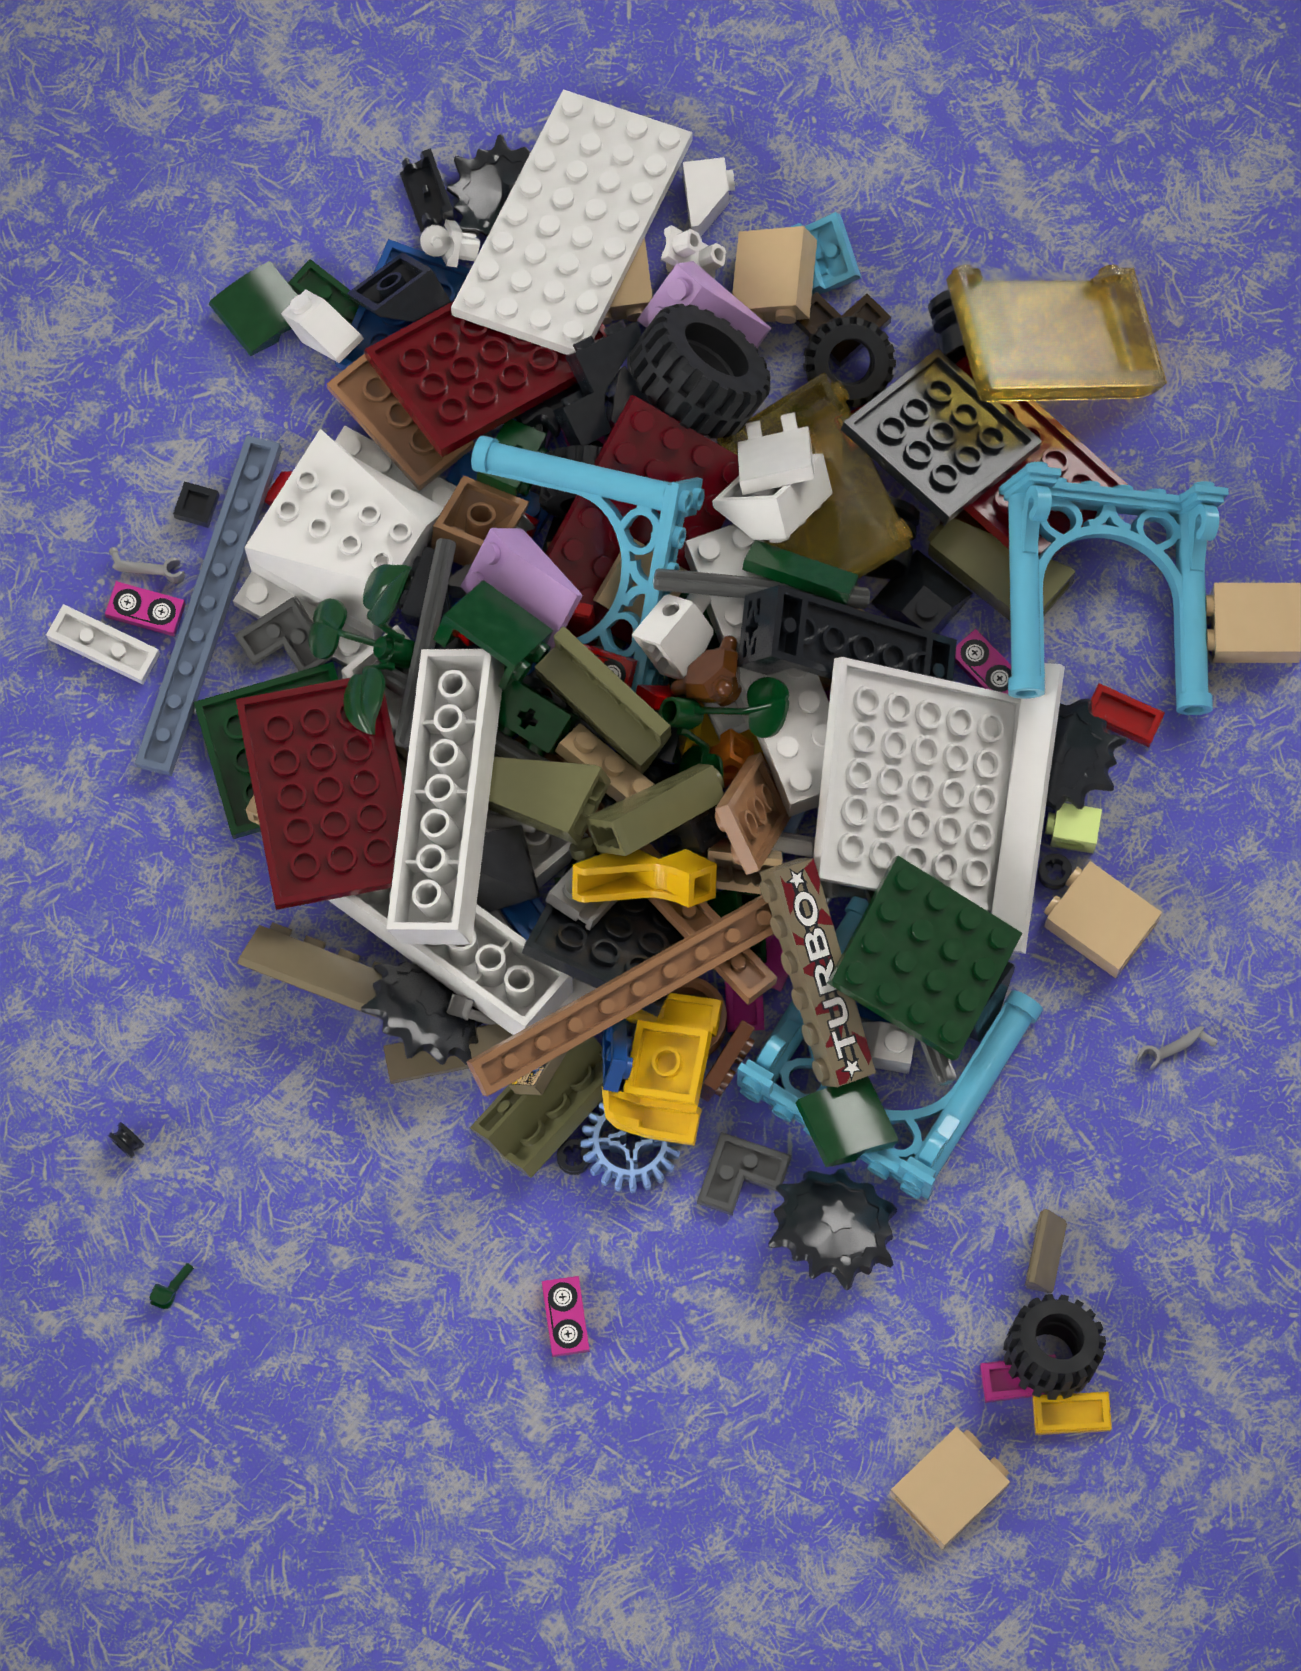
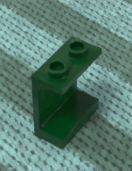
[433,580,553,690]

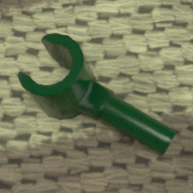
[149,1263,194,1309]

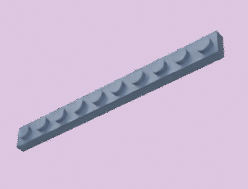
[135,435,282,776]

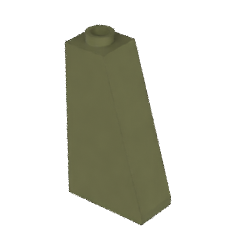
[927,518,1076,621]
[488,757,611,845]
[584,764,724,856]

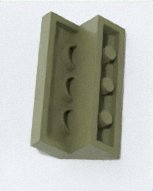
[535,626,672,774]
[470,1037,603,1178]

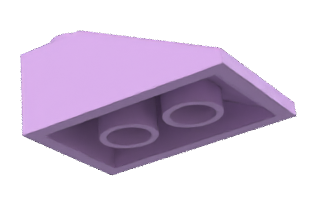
[637,261,771,348]
[460,528,583,652]

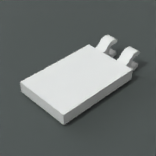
[738,412,815,495]

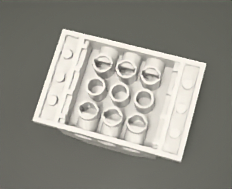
[233,426,457,667]

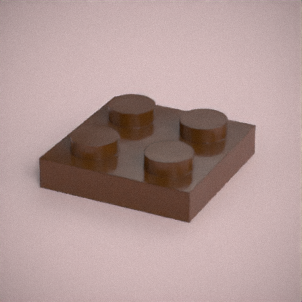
[700,1020,755,1102]

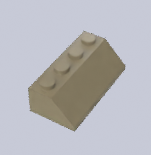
[237,922,382,1020]

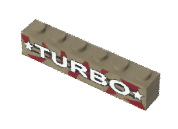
[759,858,876,1087]

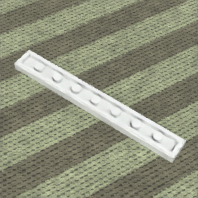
[991,663,1065,954]

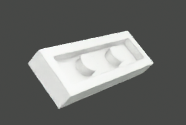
[46,604,160,684]

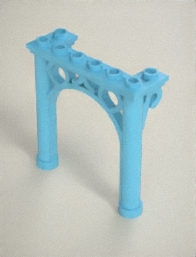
[471,436,705,693]
[999,462,1229,715]
[737,896,1043,1200]

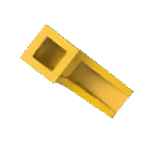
[572,849,717,908]

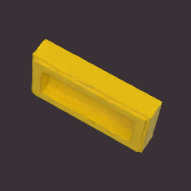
[1032,1392,1112,1435]

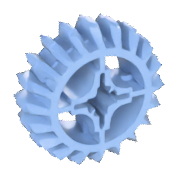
[580,1101,680,1193]

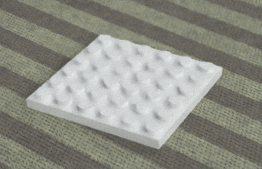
[813,657,1021,913]

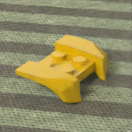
[602,993,723,1146]

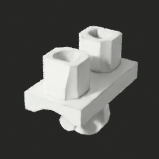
[420,219,480,267]
[661,225,726,279]

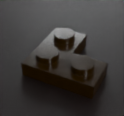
[795,292,892,368]

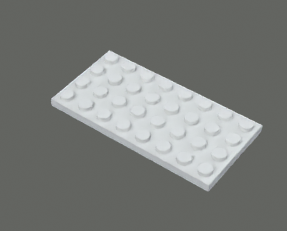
[451,89,693,355]

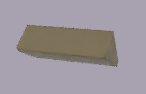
[1025,1209,1067,1293]

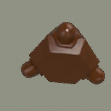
[670,635,742,707]

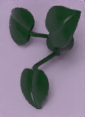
[309,564,415,735]
[659,677,789,778]

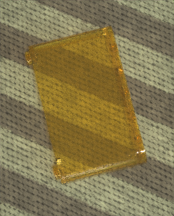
[946,264,1167,402]
[716,373,913,579]

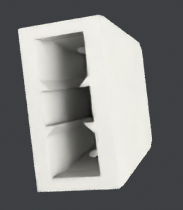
[632,593,713,680]

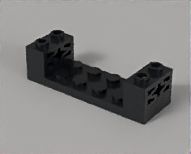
[738,585,957,681]

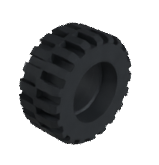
[630,304,771,439]

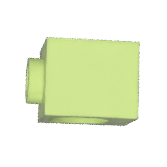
[1045,803,1102,854]

